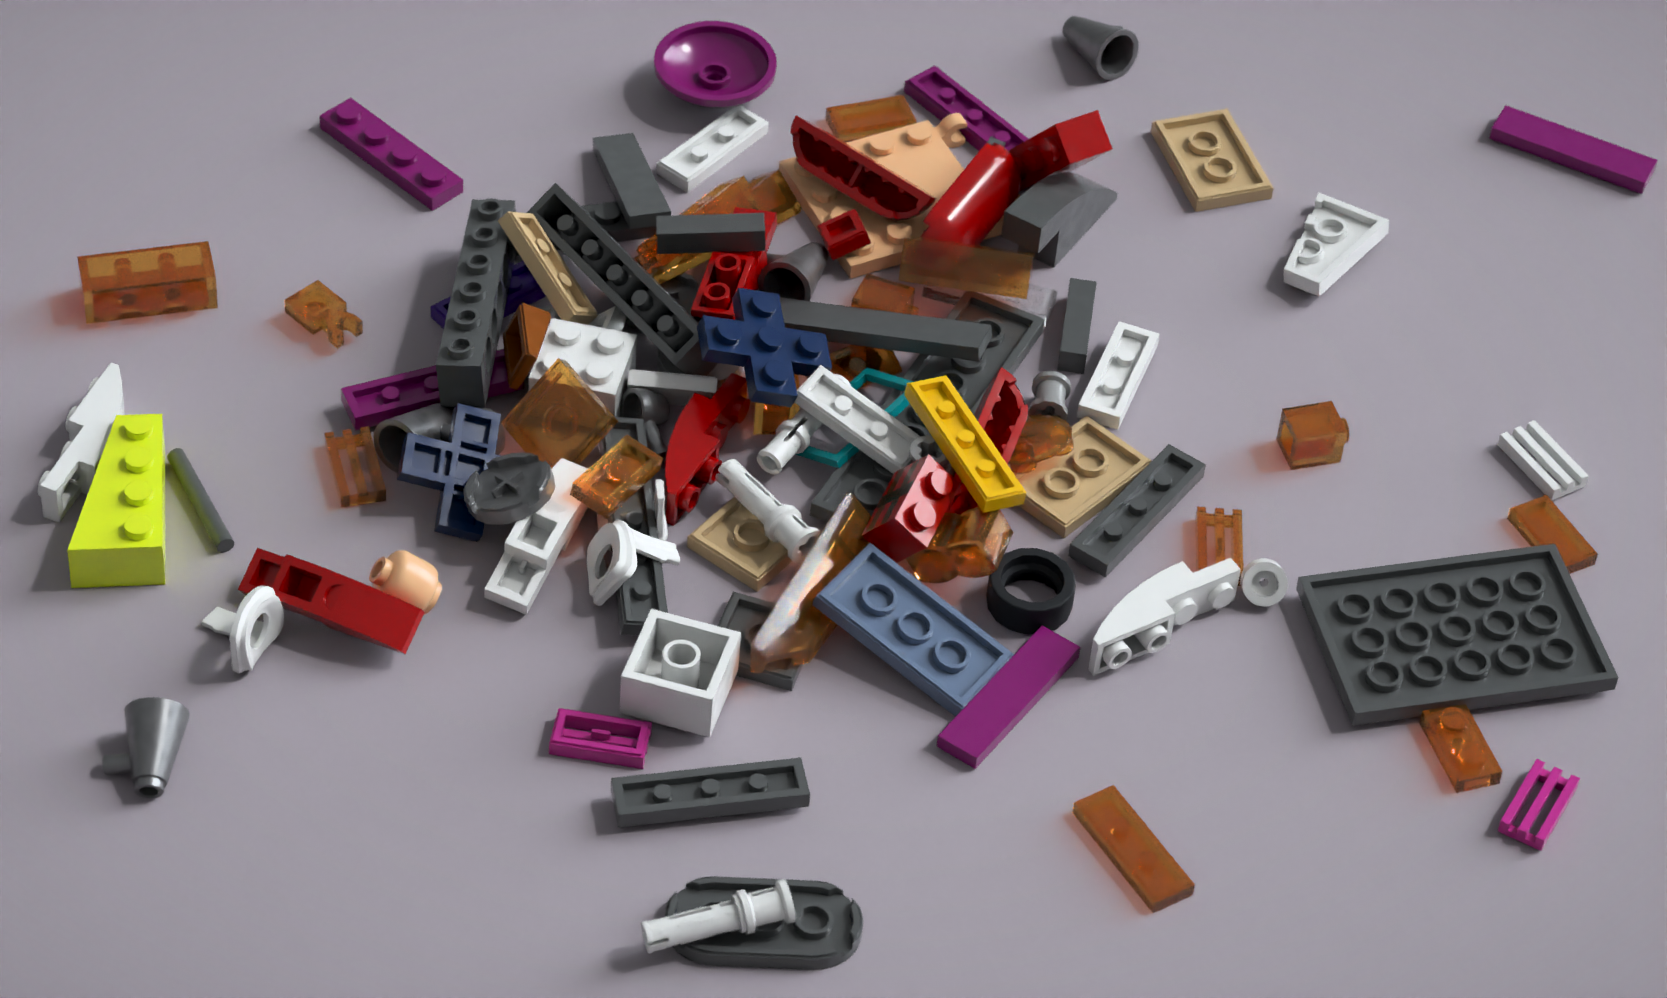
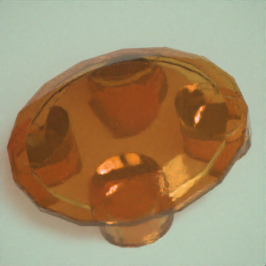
[1008,414,1074,474]

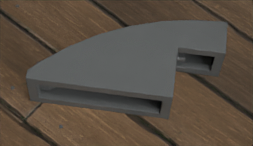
[1001,172,1118,268]

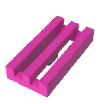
[549,708,652,769]
[1498,759,1580,851]

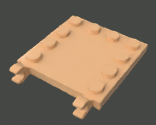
[779,113,1020,279]

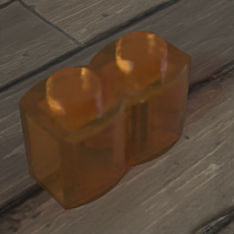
[906,507,1014,583]

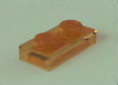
[570,434,663,519]
[1419,704,1503,793]

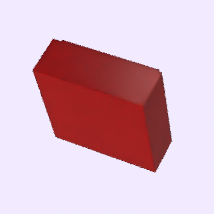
[817,209,871,260]

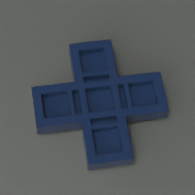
[697,288,832,407]
[397,403,501,542]

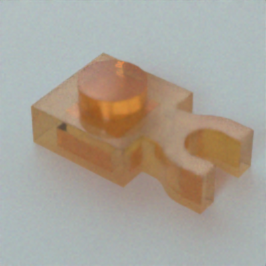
[284,280,363,349]

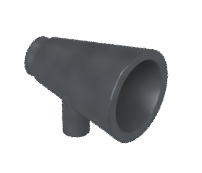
[1062,16,1139,80]
[758,242,829,301]
[373,403,454,473]
[102,697,190,798]

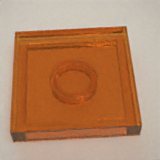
[501,358,618,469]

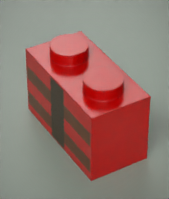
[861,454,960,563]

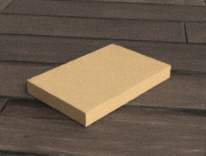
[1151,109,1274,212]
[1012,416,1151,538]

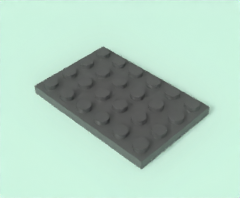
[1296,544,1619,726]

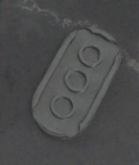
[665,876,863,970]

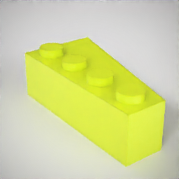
[67,414,165,588]

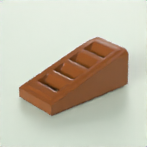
[502,302,551,390]

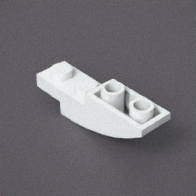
[38,362,124,523]
[484,458,603,615]
[1088,557,1241,676]

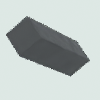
[656,213,766,254]
[1057,278,1097,374]

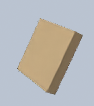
[687,497,793,592]

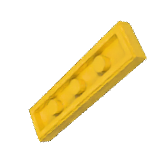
[904,375,1027,513]

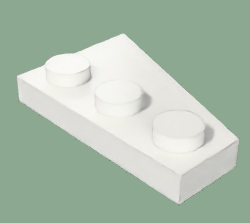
[1284,193,1389,297]

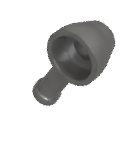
[620,388,670,465]

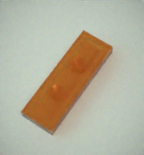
[1072,785,1195,913]

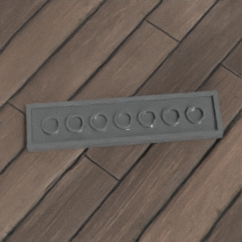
[810,289,1045,537]

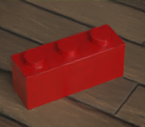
[1008,110,1113,191]

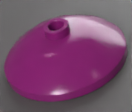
[654,21,777,108]

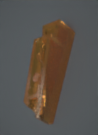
[634,169,802,285]
[750,492,871,674]

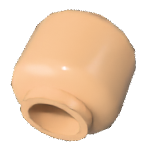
[369,550,442,615]

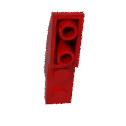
[691,207,777,320]
[664,373,750,526]
[238,548,425,655]

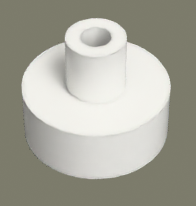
[1240,558,1288,607]

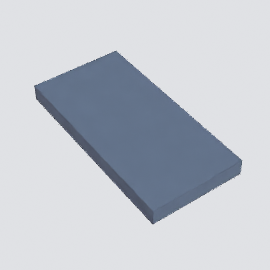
[812,543,1014,717]

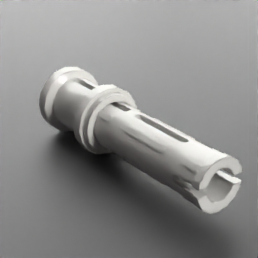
[716,459,825,565]
[641,879,796,953]

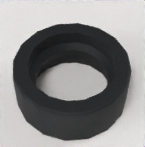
[986,548,1076,634]

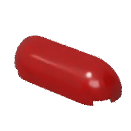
[790,115,936,220]
[905,142,1021,270]
[940,367,1028,526]

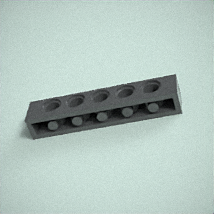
[527,183,719,376]
[436,198,517,408]

